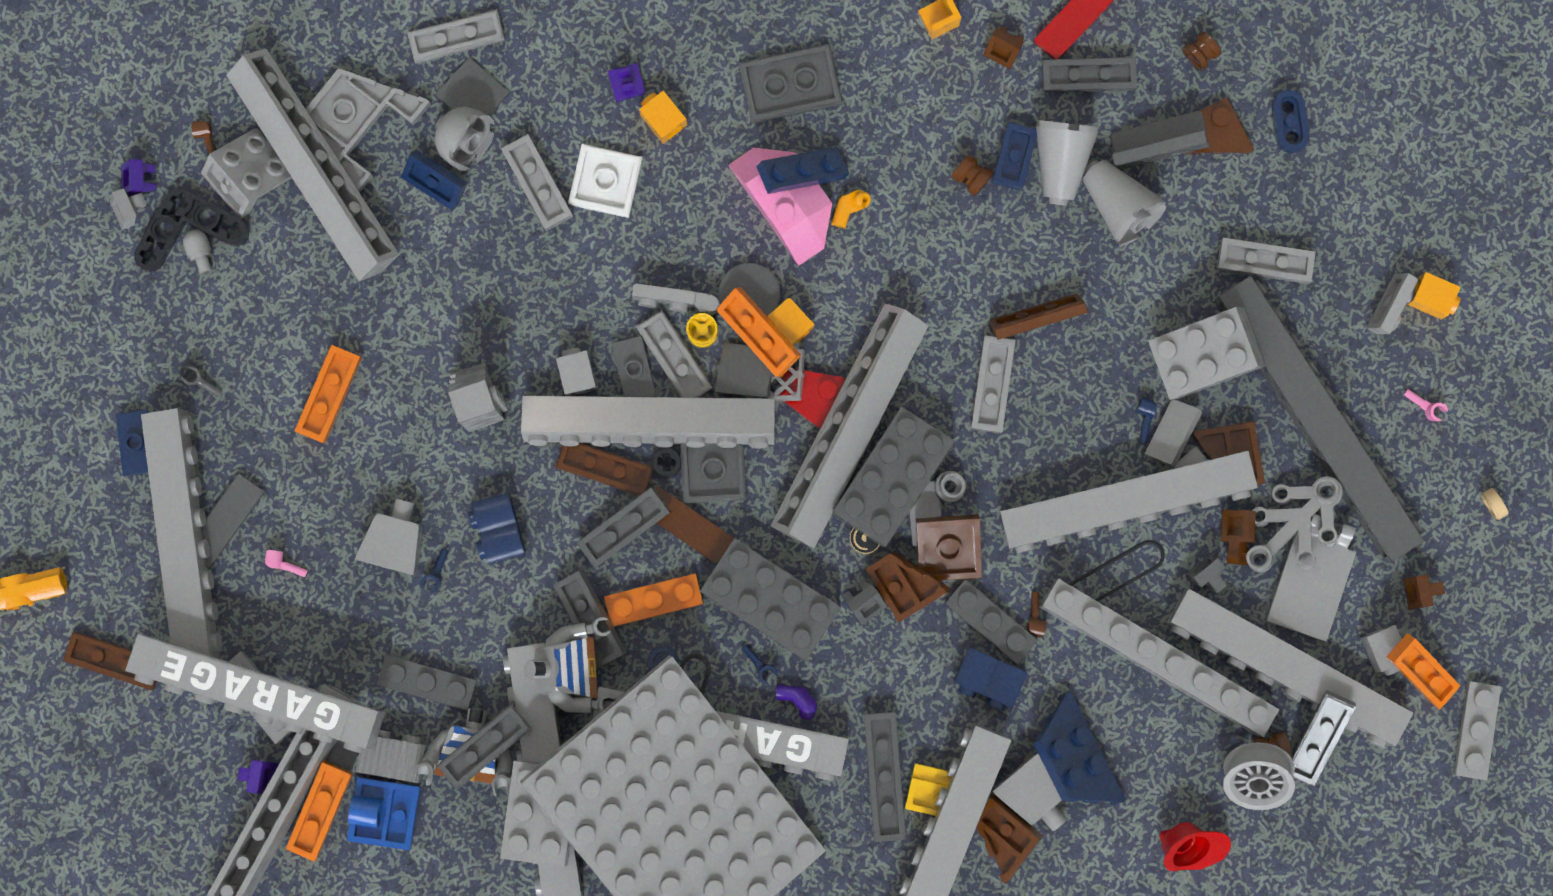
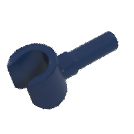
[1136,398,1157,443]
[420,549,449,593]
[742,644,778,684]

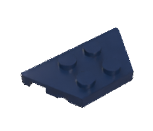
[1033,690,1126,805]

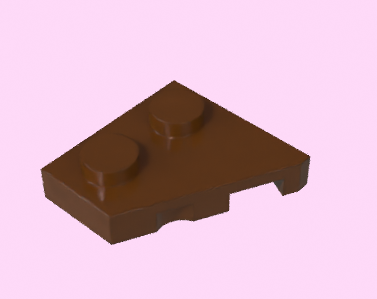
[1185,97,1254,154]
[1193,421,1265,485]
[866,551,951,623]

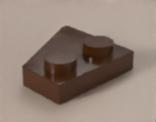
[976,795,1043,884]

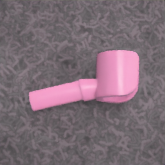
[1404,389,1448,421]
[265,550,308,577]

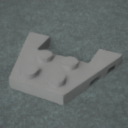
[306,68,431,193]

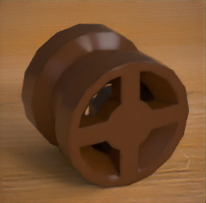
[1182,31,1222,71]

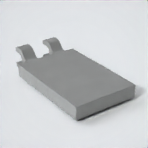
[1265,514,1356,642]

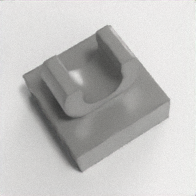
[110,188,147,230]

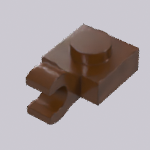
[1221,510,1256,565]

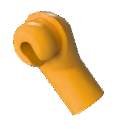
[831,190,871,229]

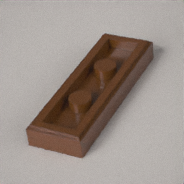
[989,294,1088,340]
[555,442,654,496]
[655,485,734,565]
[63,631,157,691]

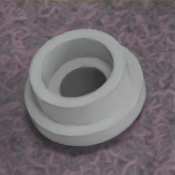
[934,471,966,502]

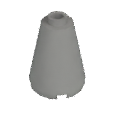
[1036,120,1098,206]
[1083,160,1166,246]

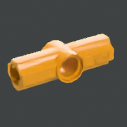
[0,567,68,611]

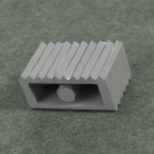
[355,730,429,783]

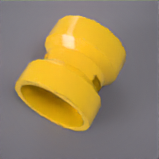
[686,313,718,348]

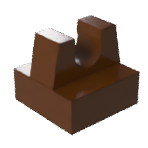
[983,26,1024,69]
[1403,574,1445,610]

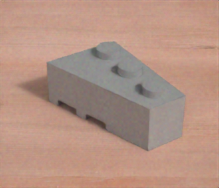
[448,363,508,432]

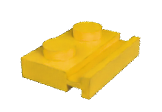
[905,763,951,816]

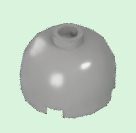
[435,107,494,171]

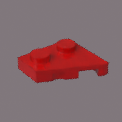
[779,368,846,429]

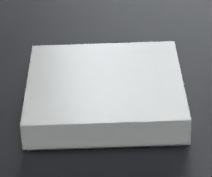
[568,144,643,218]

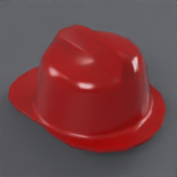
[1159,822,1231,871]

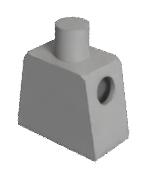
[355,499,423,576]
[991,752,1067,832]

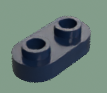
[1272,90,1309,153]

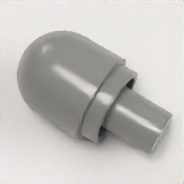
[183,230,212,274]

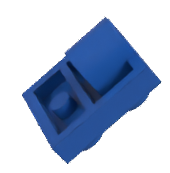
[347,777,421,850]

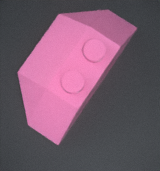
[728,148,832,266]

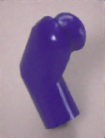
[776,684,818,720]

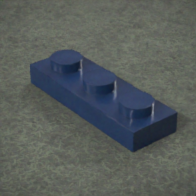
[756,147,849,194]

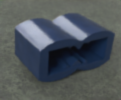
[468,493,526,565]
[953,647,1028,712]

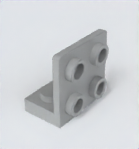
[201,128,292,219]

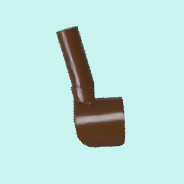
[191,121,216,154]
[1027,592,1047,638]

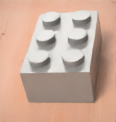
[1148,307,1266,400]
[500,760,570,867]

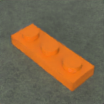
[716,287,802,377]
[294,345,362,444]
[604,573,703,627]
[1386,633,1460,709]
[286,760,353,862]

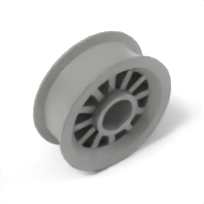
[1223,742,1295,810]

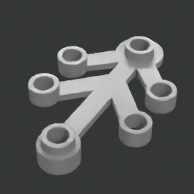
[1246,476,1343,573]

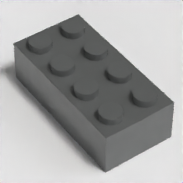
[833,407,955,550]
[700,538,841,661]

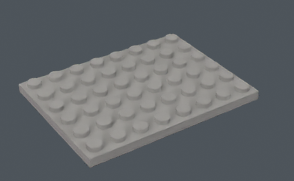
[520,655,826,896]

